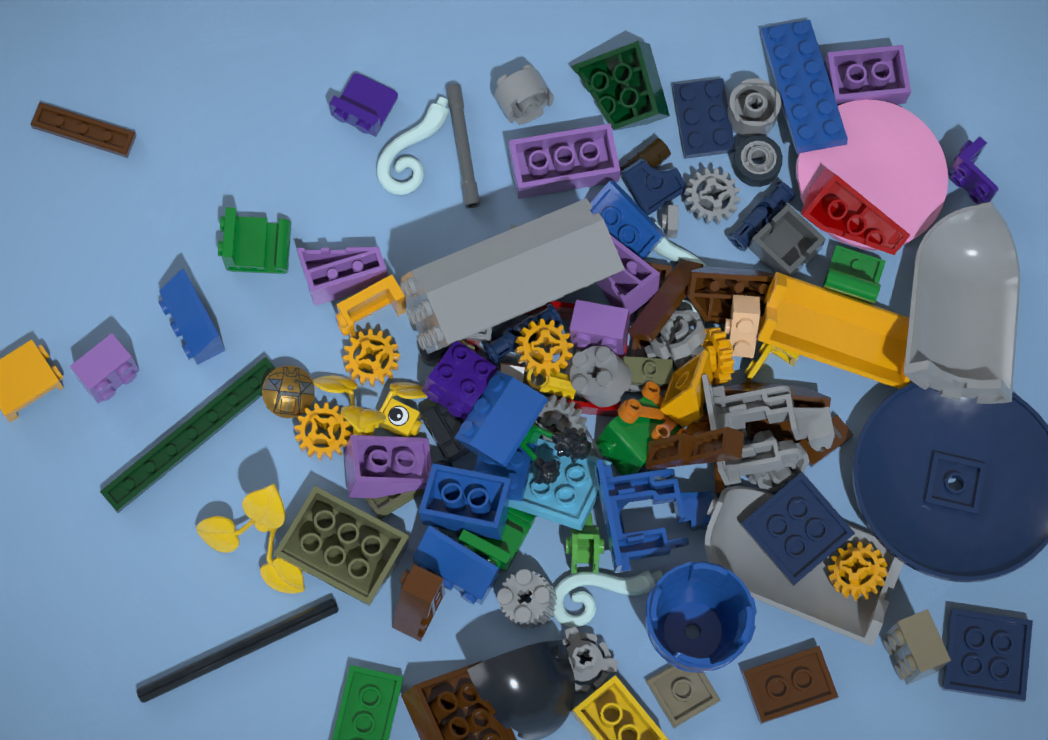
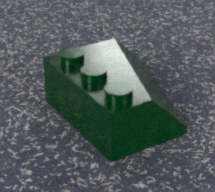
[571,40,670,131]

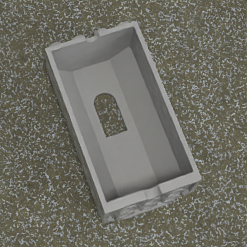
[400,199,625,354]

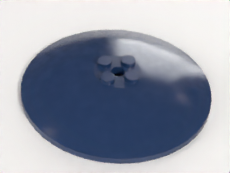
[852,383,1048,582]

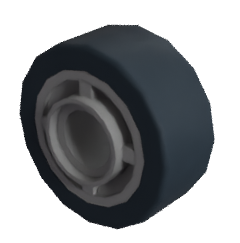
[733,135,783,187]

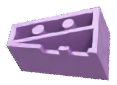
[597,235,660,315]
[297,247,388,306]

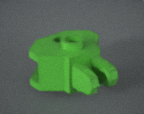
[566,513,604,573]

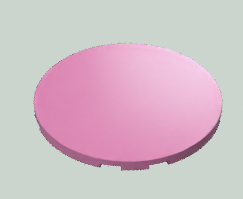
[796,100,948,251]

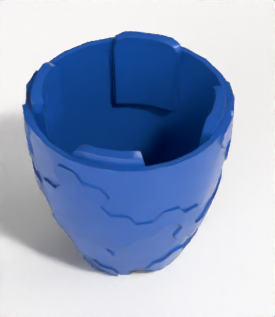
[645,561,757,673]

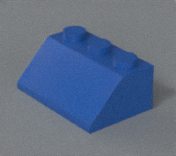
[158,269,225,365]
[454,371,549,467]
[419,463,511,540]
[413,525,499,605]

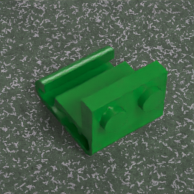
[218,207,292,274]
[822,245,886,304]
[595,397,682,476]
[458,507,536,572]

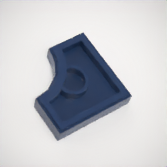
[620,159,687,215]

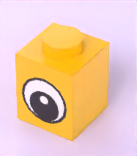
[380,398,423,437]

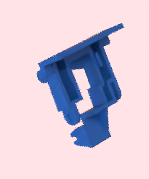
[594,459,713,573]

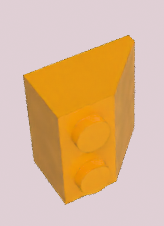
[660,350,713,428]

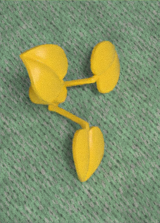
[312,375,427,436]
[196,484,306,594]

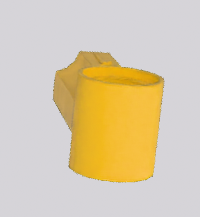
[524,368,576,400]

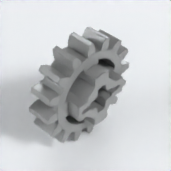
[684,168,741,225]
[534,395,587,444]

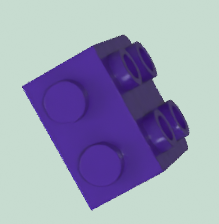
[329,73,398,137]
[948,136,999,205]
[422,341,498,420]

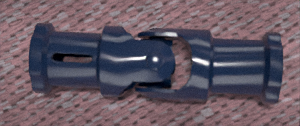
[728,181,795,251]
[483,303,562,364]

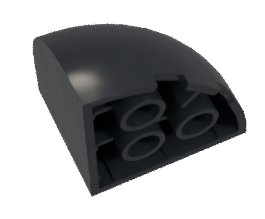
[467,640,575,740]

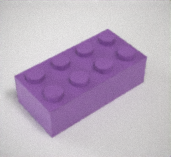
[509,123,620,199]

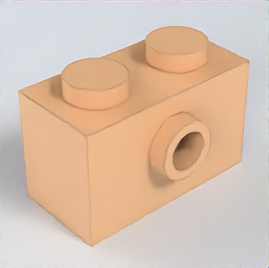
[724,295,760,358]

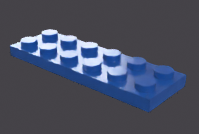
[761,19,848,154]

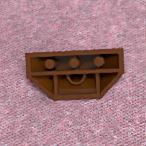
[687,266,775,323]
[724,382,831,443]

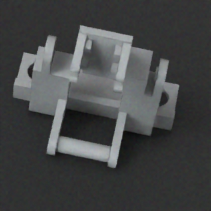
[702,374,835,485]

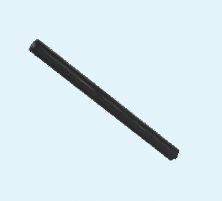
[136,598,339,703]

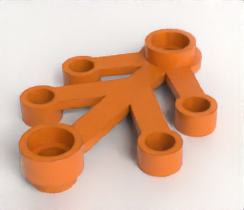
[618,381,711,440]

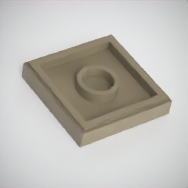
[645,666,721,729]

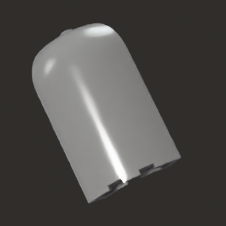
[904,202,1020,404]
[705,486,904,647]

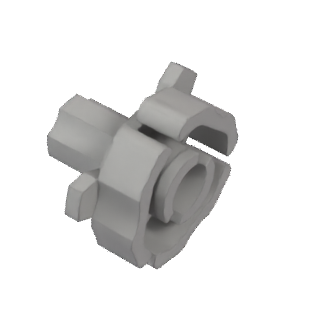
[645,310,706,369]
[748,430,809,492]
[562,626,618,694]

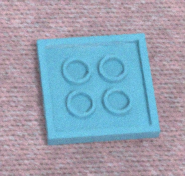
[509,439,612,531]

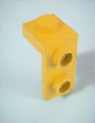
[745,343,800,382]

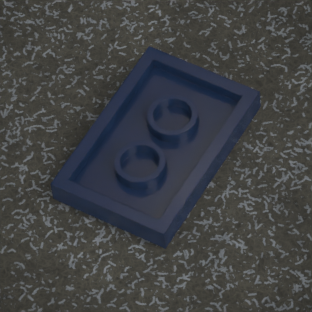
[672,78,736,159]

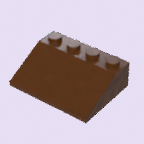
[401,661,517,740]

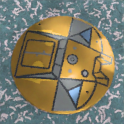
[262,365,315,418]

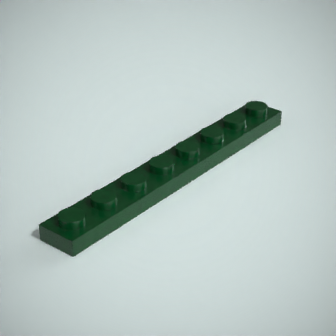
[100,357,276,513]

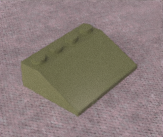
[274,486,409,606]

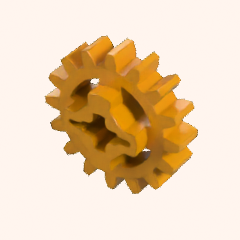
[515,319,574,378]
[702,327,735,385]
[343,329,400,387]
[294,402,352,461]
[828,541,888,601]

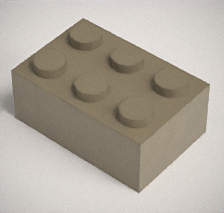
[883,609,951,685]

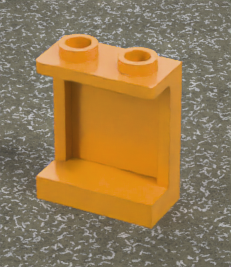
[335,275,407,339]
[0,339,64,422]

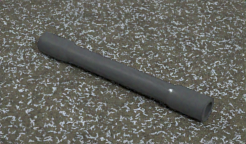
[446,84,480,208]

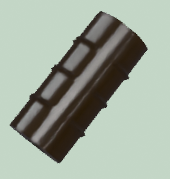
[620,138,671,183]

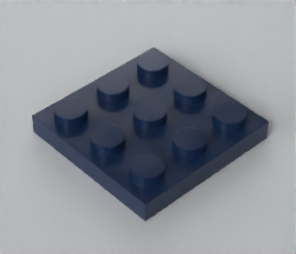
[740,472,855,586]
[942,608,1033,702]

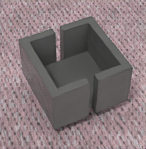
[749,204,826,277]

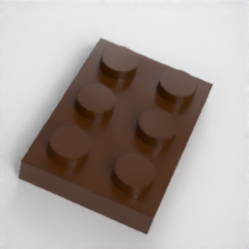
[742,646,838,724]

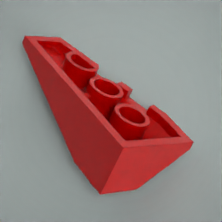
[801,168,910,255]

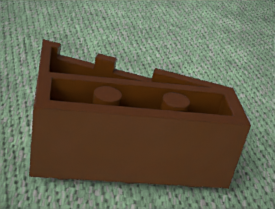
[392,564,445,642]

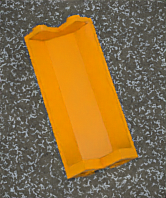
[757,272,912,389]

